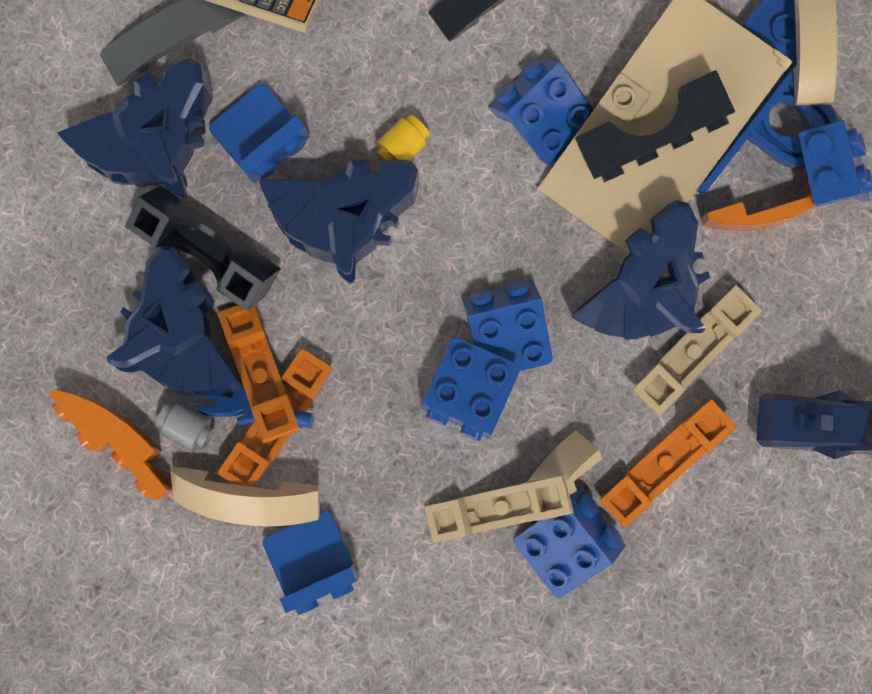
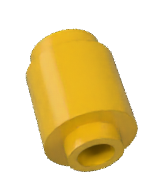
[376,114,431,161]

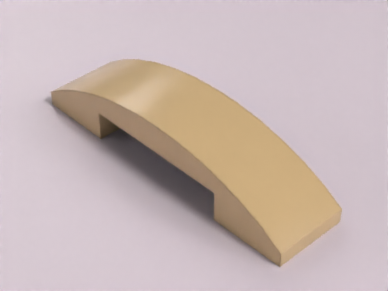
[793,0,838,105]
[632,285,763,417]
[170,466,320,526]
[424,475,574,543]

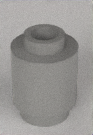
[155,401,214,452]

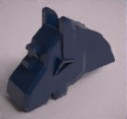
[57,58,213,196]
[259,159,420,284]
[571,200,710,340]
[107,246,244,396]
[756,390,872,459]

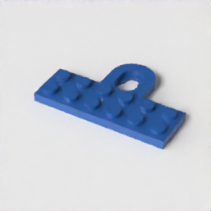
[696,0,838,196]

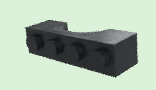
[575,70,736,183]
[124,185,281,311]

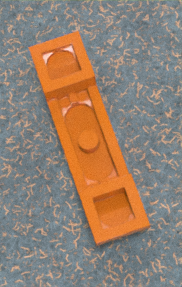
[700,183,816,231]
[217,305,300,443]
[217,348,333,487]
[599,399,737,528]

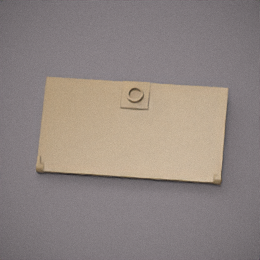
[537,0,792,255]

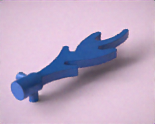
[185,389,315,433]

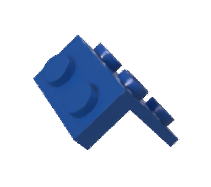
[488,57,594,164]
[209,84,310,184]
[798,120,872,207]
[461,280,553,371]
[421,338,520,441]
[514,487,626,598]
[263,511,359,615]

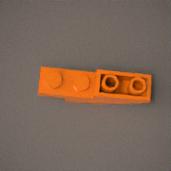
[49,389,172,501]

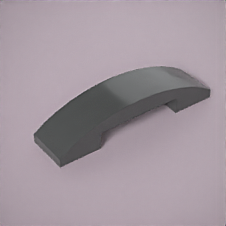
[100,0,244,86]

